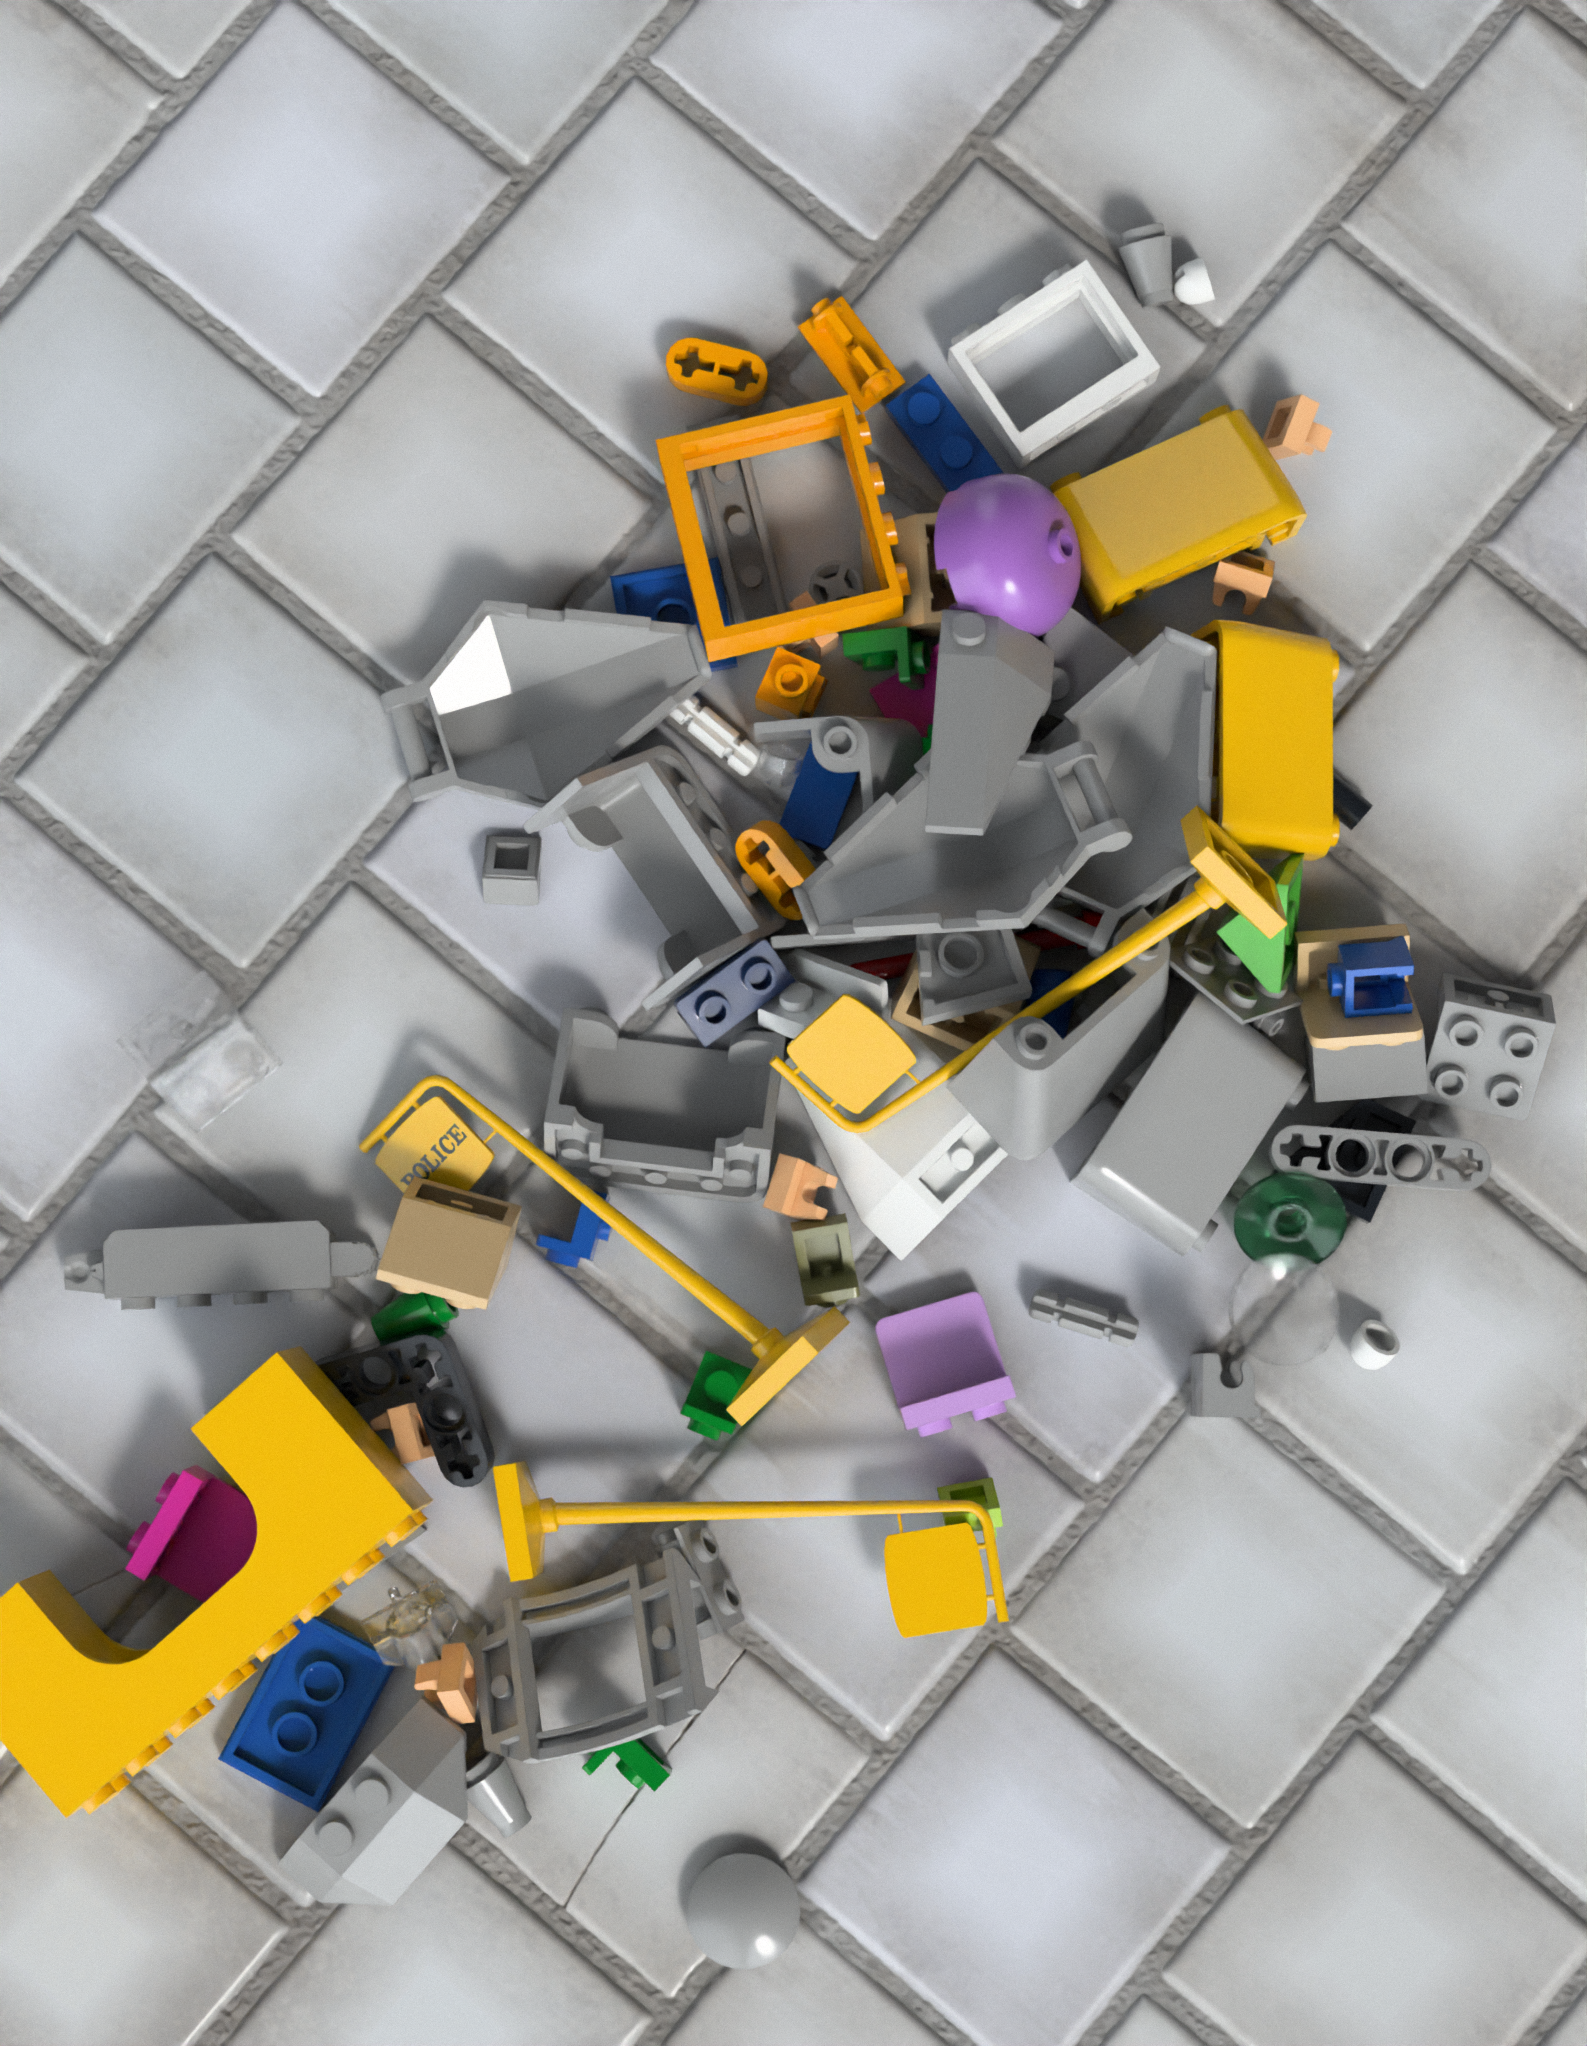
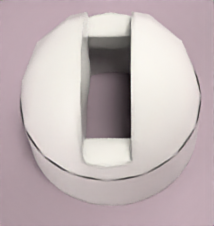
[1173,257,1215,305]
[1350,1319,1400,1370]

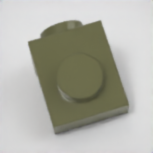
[790,1213,860,1308]

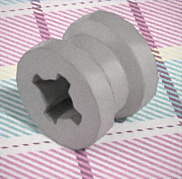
[809,560,864,605]

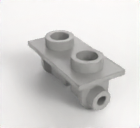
[655,1520,745,1640]

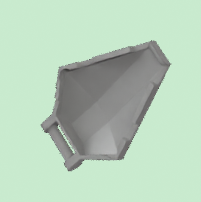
[380,600,712,811]
[1025,626,1218,958]
[792,741,1132,940]

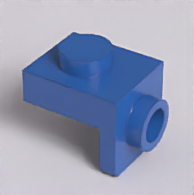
[535,1190,612,1268]

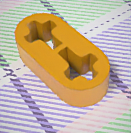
[666,338,768,406]
[735,820,816,920]

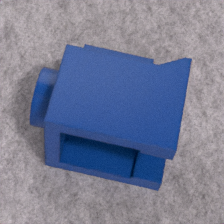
[1327,936,1414,1018]

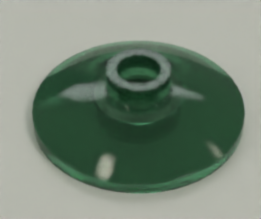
[1233,1172,1347,1271]

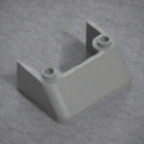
[753,716,923,951]
[523,745,787,1011]

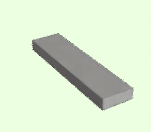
[686,413,789,624]

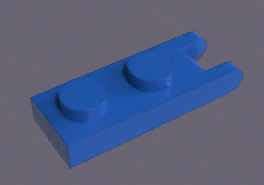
[885,373,1004,493]

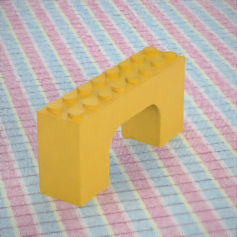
[0,1346,433,1818]

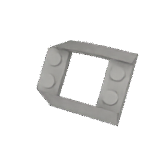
[472,1547,720,1764]

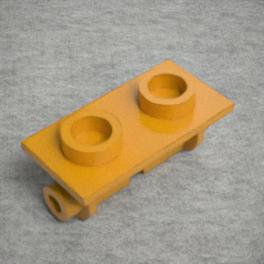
[798,296,906,414]

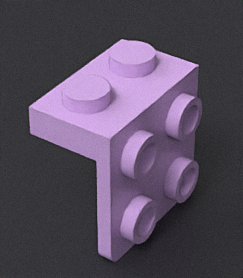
[875,1292,1016,1438]

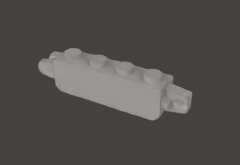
[64,1220,381,1310]

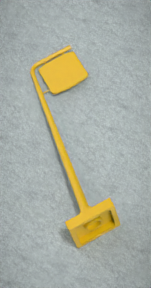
[769,805,1288,1133]
[493,1461,1009,1638]

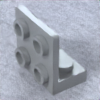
[1418,972,1556,1121]

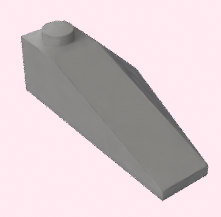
[925,609,1055,836]

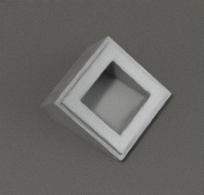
[482,835,542,906]

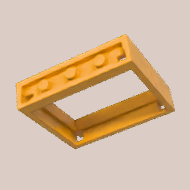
[656,394,912,662]

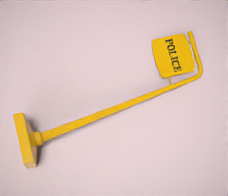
[359,1075,850,1426]

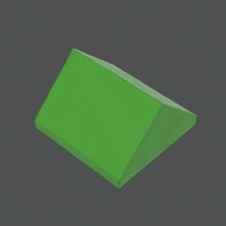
[1217,853,1304,994]

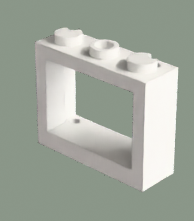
[947,259,1160,470]

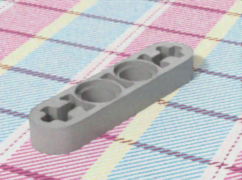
[1268,1125,1492,1192]

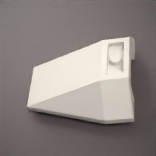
[785,998,1008,1261]

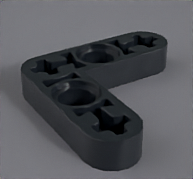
[315,1327,495,1487]

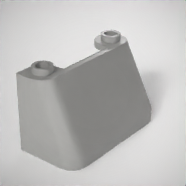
[946,908,1171,1160]
[1070,990,1310,1256]
[544,1007,786,1203]

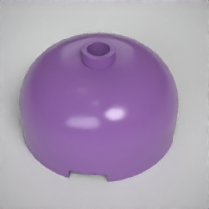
[934,473,1081,638]

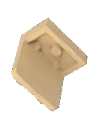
[1293,924,1423,1050]

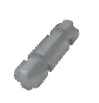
[1029,1289,1139,1347]

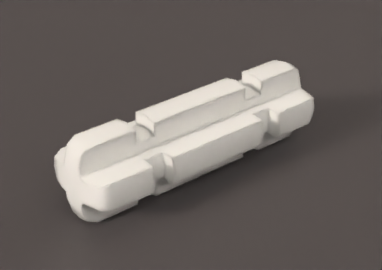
[670,695,762,776]

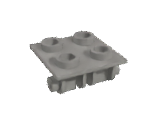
[1169,935,1304,1036]

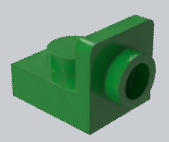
[842,626,931,690]
[680,1351,753,1441]
[582,1738,672,1792]

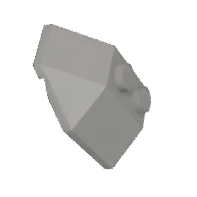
[278,1695,468,1906]

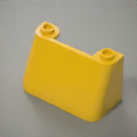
[1050,405,1307,625]
[1190,620,1340,861]

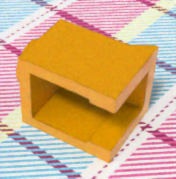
[755,646,828,720]

